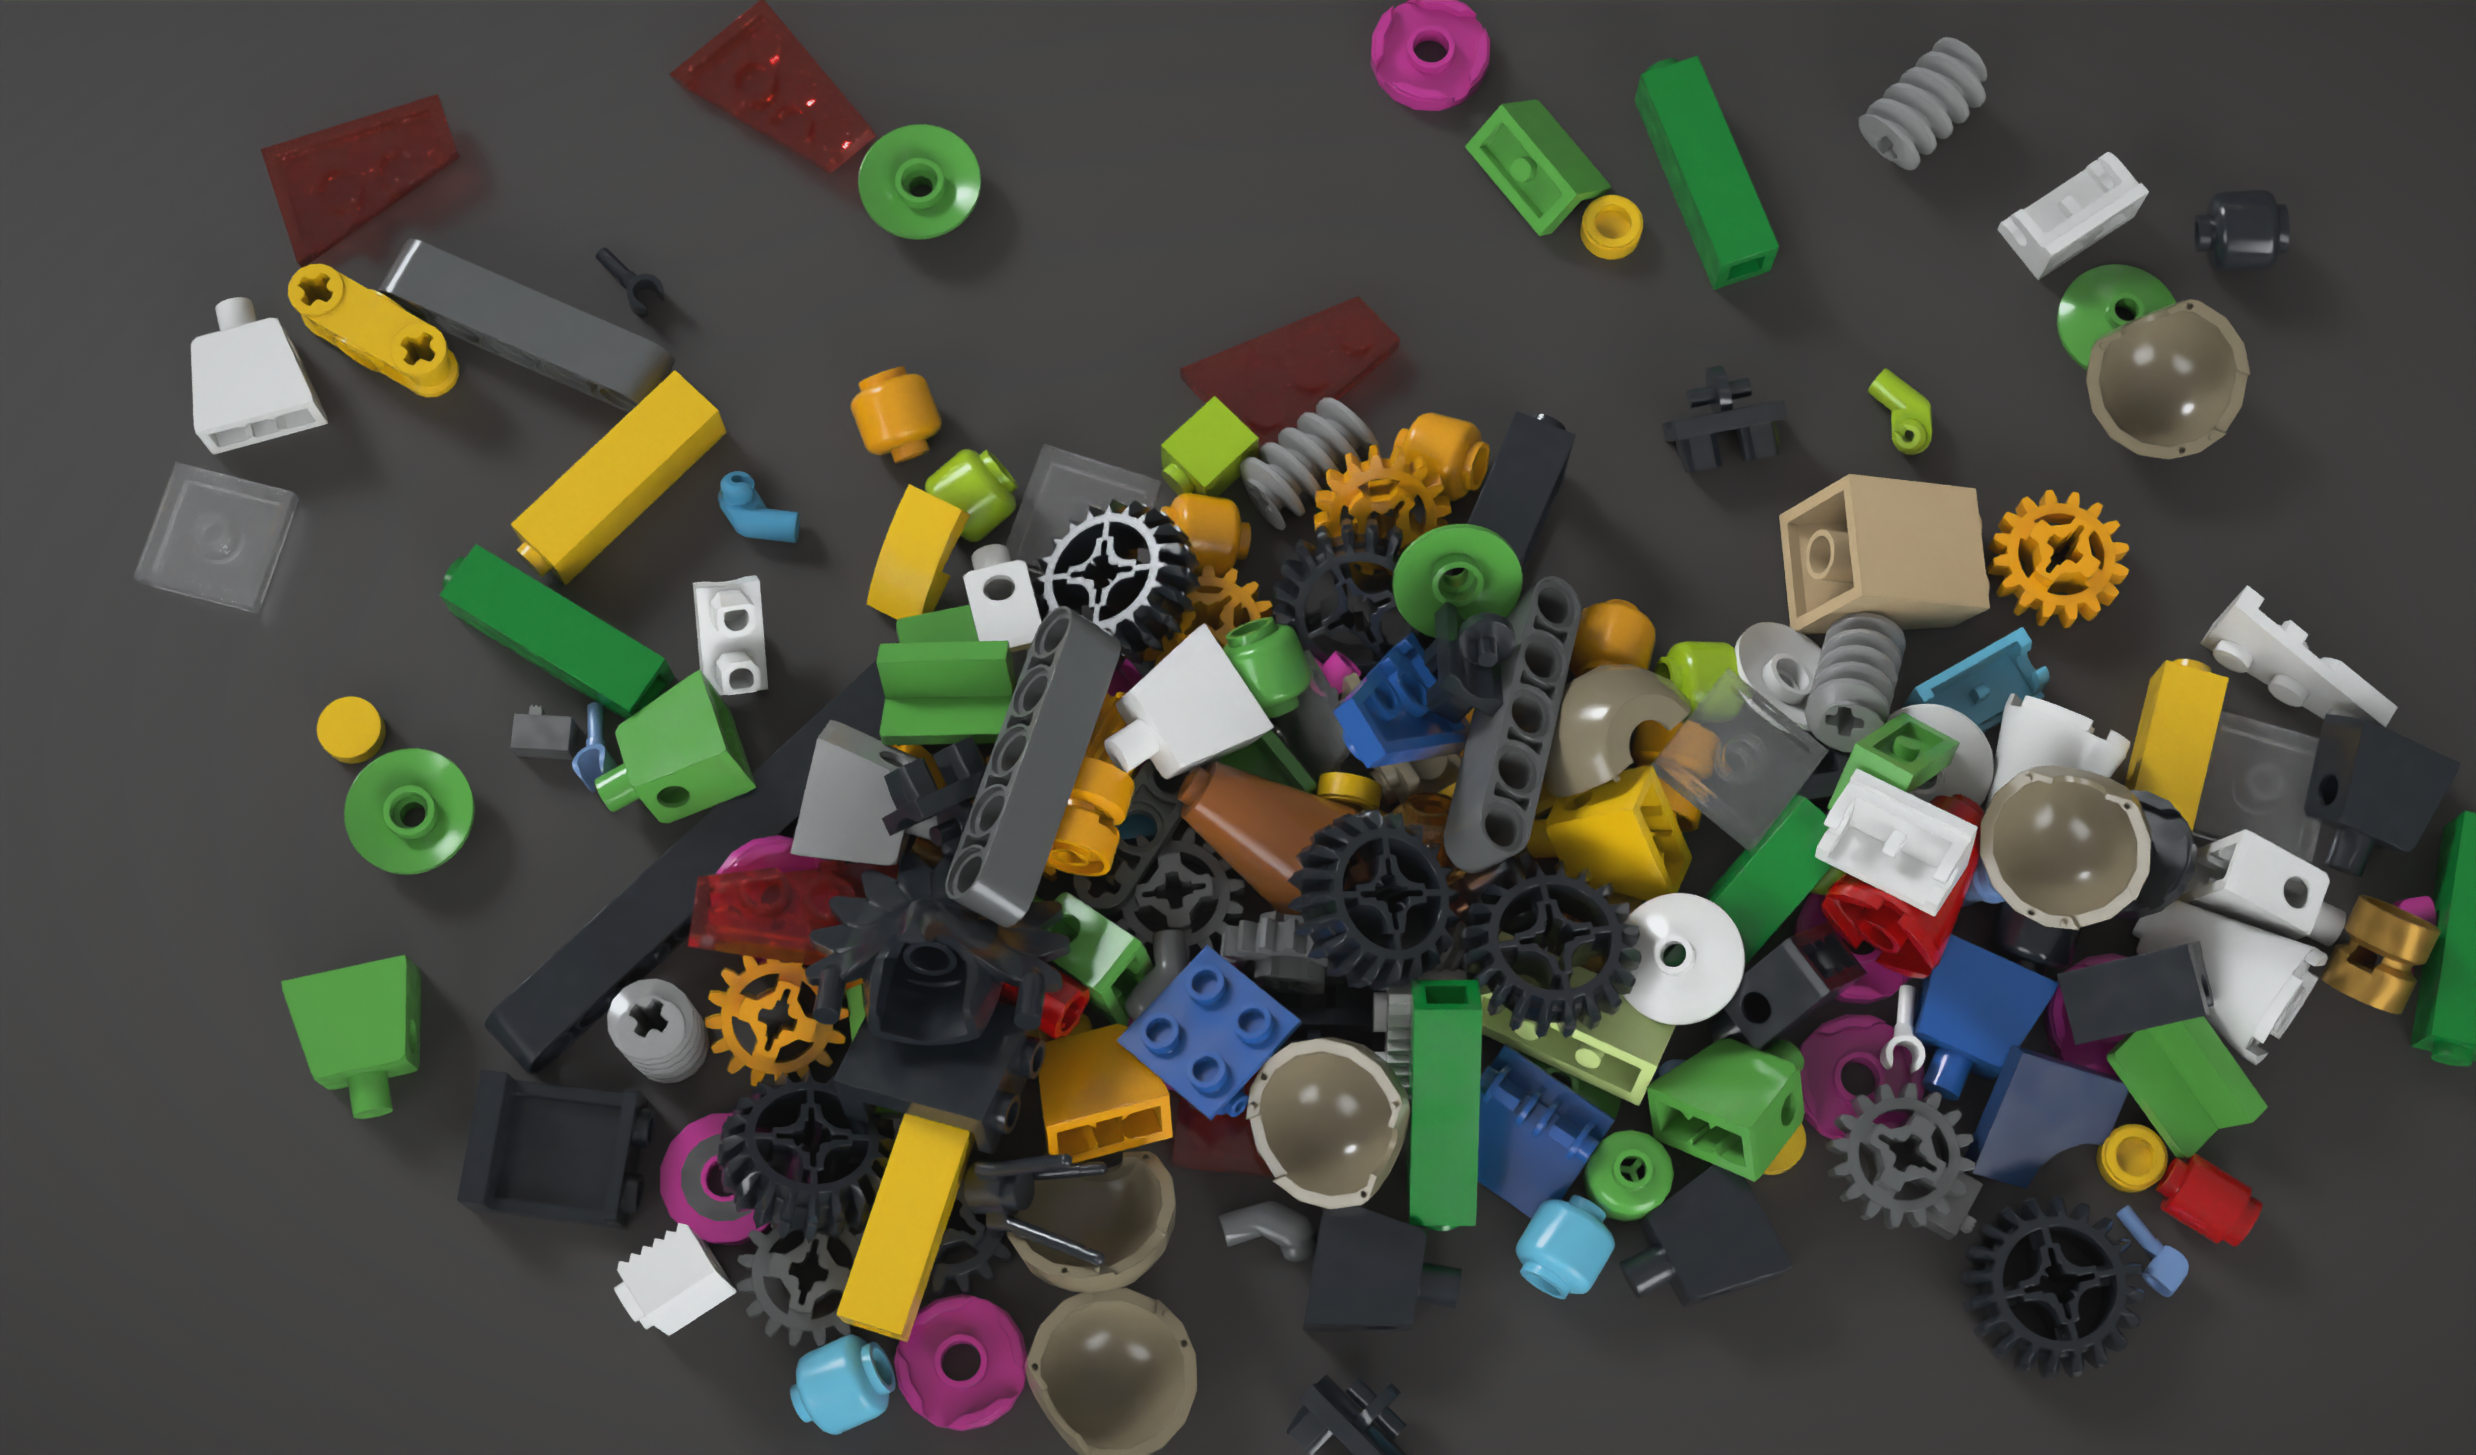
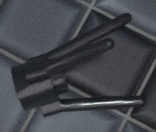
[964,1154,1107,1265]

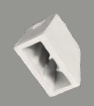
[191,297,328,455]
[963,544,1042,683]
[1104,623,1274,780]
[2177,829,2346,946]

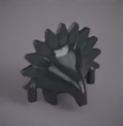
[805,852,1071,1045]

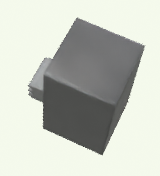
[510,705,578,760]
[1923,1173,1983,1240]

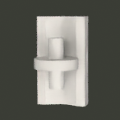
[693,575,768,695]

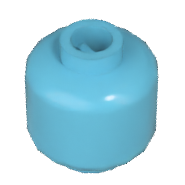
[1515,1195,1615,1299]
[790,1334,896,1435]

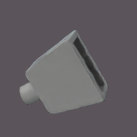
[791,720,937,866]

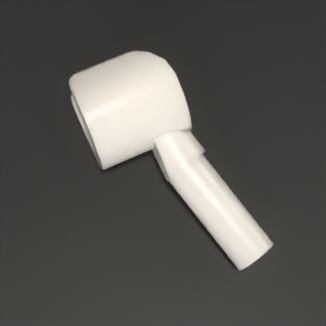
[1880,985,1925,1074]

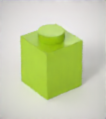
[1161,396,1259,497]

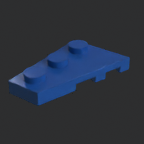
[1333,632,1470,768]

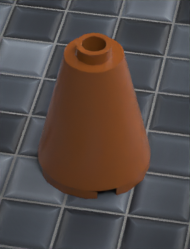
[1177,761,1358,916]

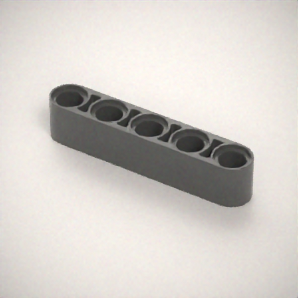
[378,238,675,412]
[1443,576,1581,874]
[945,606,1121,928]

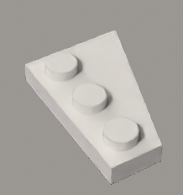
[2200,585,2398,728]

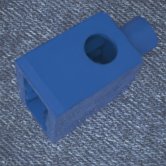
[1913,934,2059,1101]

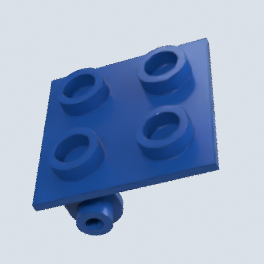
[1117,945,1302,1121]
[1477,1044,1615,1219]

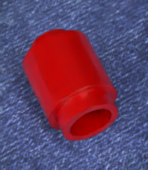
[2156,1153,2263,1247]

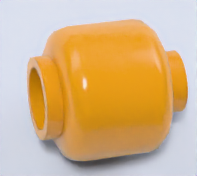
[851,366,942,463]
[1393,413,1490,501]
[1160,493,1251,578]
[1569,599,1656,678]

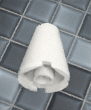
[1985,694,2130,813]
[2132,899,2328,1065]

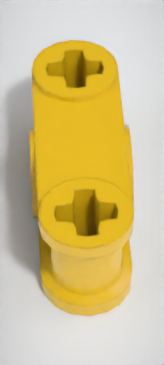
[288,264,459,398]

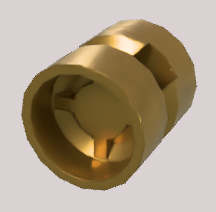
[2320,895,2441,1015]

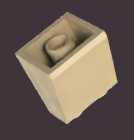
[1779,474,1990,635]

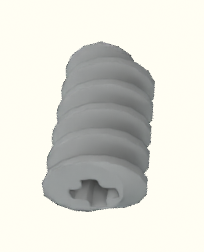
[1857,37,1988,170]
[1240,398,1380,530]
[1805,612,1907,752]
[607,979,710,1084]

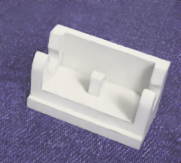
[1997,152,2149,280]
[1815,769,1978,917]

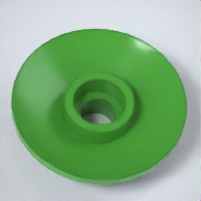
[858,124,981,240]
[2057,264,2176,371]
[1392,524,1522,638]
[344,748,475,875]

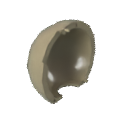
[2085,299,2251,460]
[1543,664,1691,798]
[1980,765,2152,930]
[1246,1037,1411,1210]
[1007,1151,1176,1293]
[1025,1288,1197,1455]

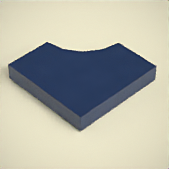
[1964,1045,2129,1189]

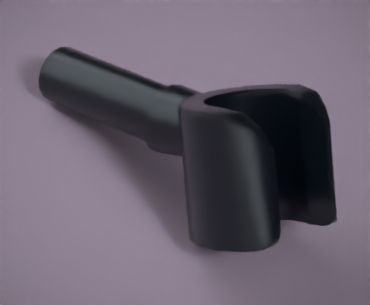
[596,247,665,316]

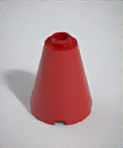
[1821,794,1985,979]

